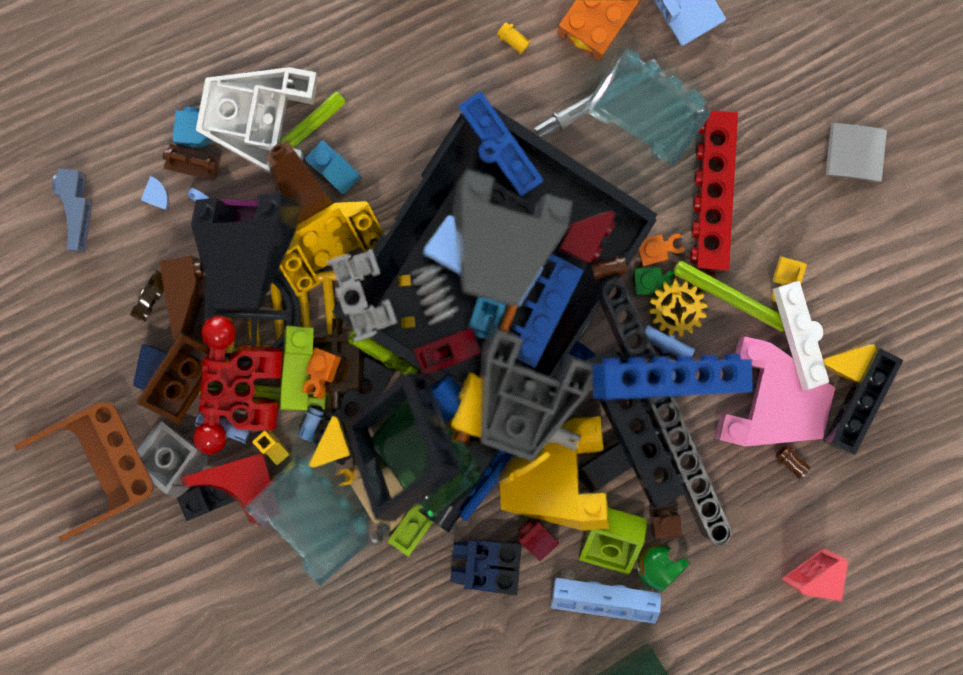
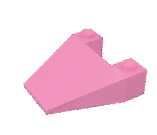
[714,336,835,446]

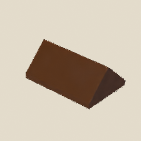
[136,333,209,424]

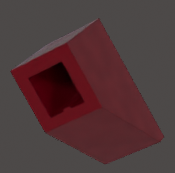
[558,211,616,264]
[518,519,559,562]

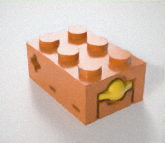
[557,0,642,62]

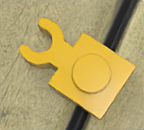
[771,256,807,302]

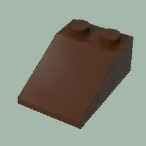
[159,255,206,341]

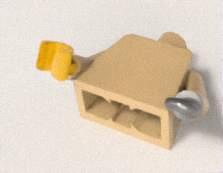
[335,462,417,545]

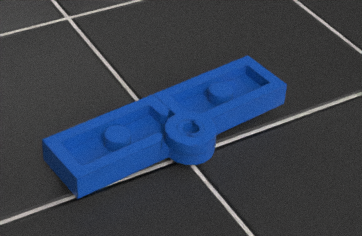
[458,91,544,197]

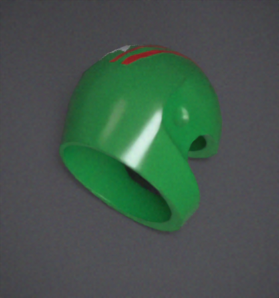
[637,545,691,592]

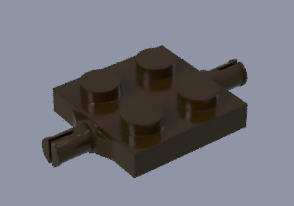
[309,318,363,409]

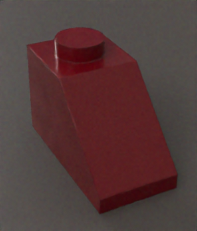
[413,328,481,375]

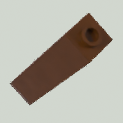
[265,140,333,225]

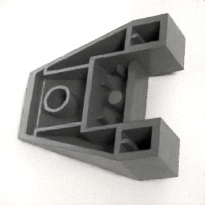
[452,170,572,307]
[481,325,593,461]

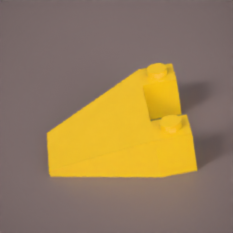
[500,416,609,531]

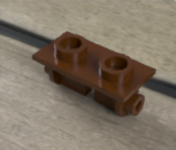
[163,144,221,181]

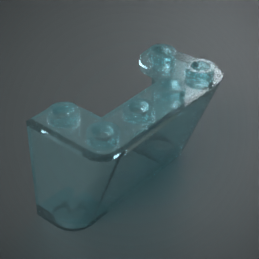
[585,47,711,166]
[246,456,369,586]

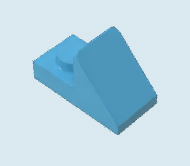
[305,140,361,196]

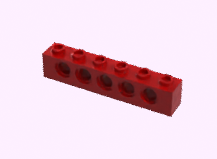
[690,110,738,272]

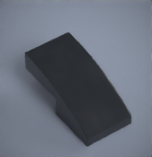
[177,486,236,521]

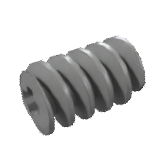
[410,264,459,325]

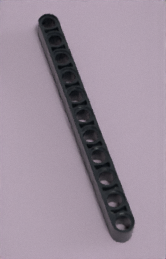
[596,279,732,546]

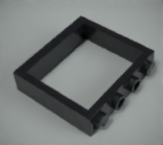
[344,373,461,521]

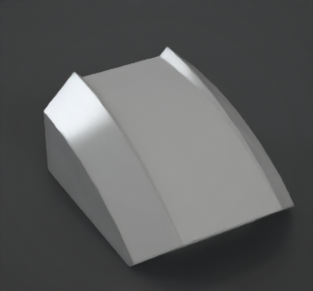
[137,420,208,498]

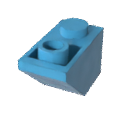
[173,107,212,148]

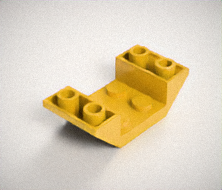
[280,201,385,297]

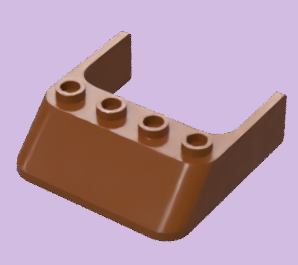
[14,402,154,542]

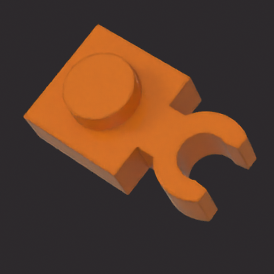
[638,234,685,267]
[302,348,341,399]

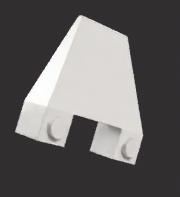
[196,67,318,175]

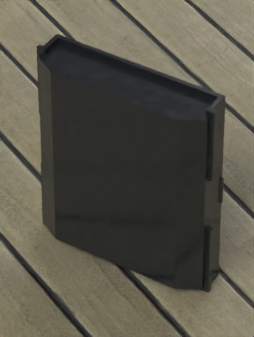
[332,105,658,388]

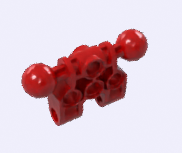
[193,316,284,455]

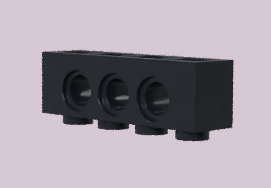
[823,348,904,455]
[314,357,395,466]

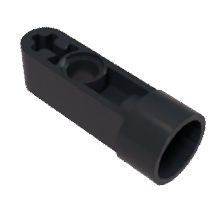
[418,436,500,533]

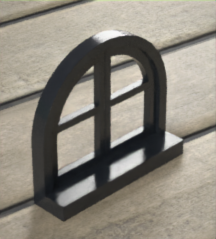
[203,271,301,367]

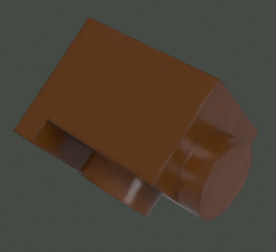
[649,507,682,539]

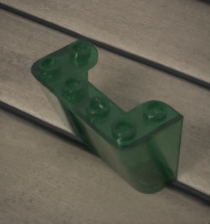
[372,398,482,519]

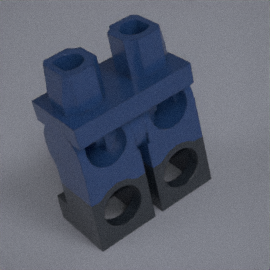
[450,538,522,596]

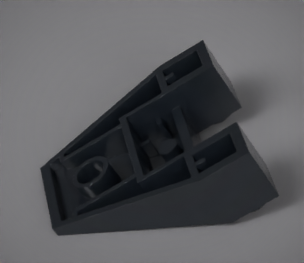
[191,193,301,311]

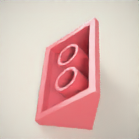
[781,548,848,601]

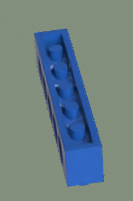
[593,354,753,399]

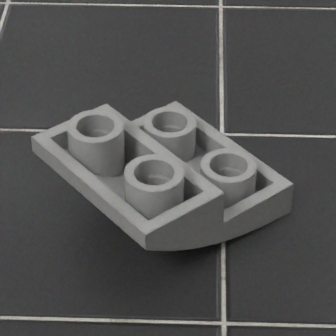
[826,123,887,183]

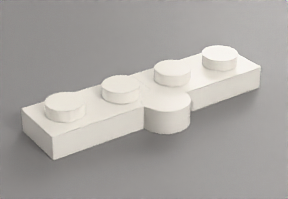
[773,281,829,390]

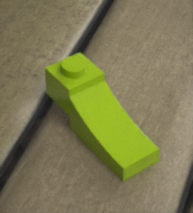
[279,326,314,412]

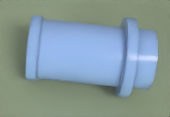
[297,406,325,442]

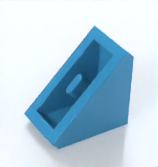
[468,296,506,339]

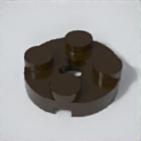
[130,269,164,322]

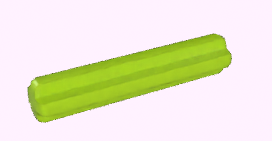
[280,92,346,149]

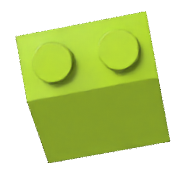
[579,507,647,575]

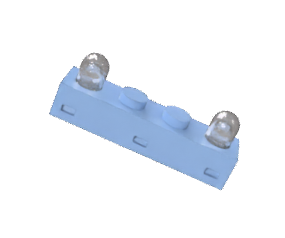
[551,568,661,624]

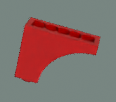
[181,453,280,526]

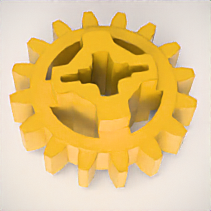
[650,279,707,337]

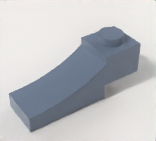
[52,168,93,253]

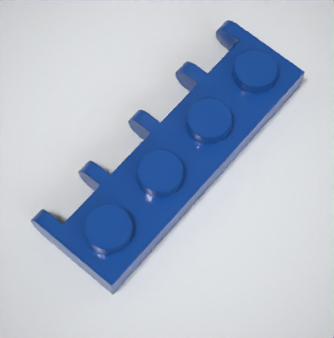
[512,254,584,368]

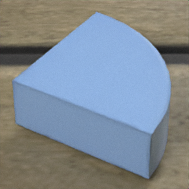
[141,176,169,211]
[186,187,211,201]

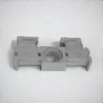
[327,250,397,341]

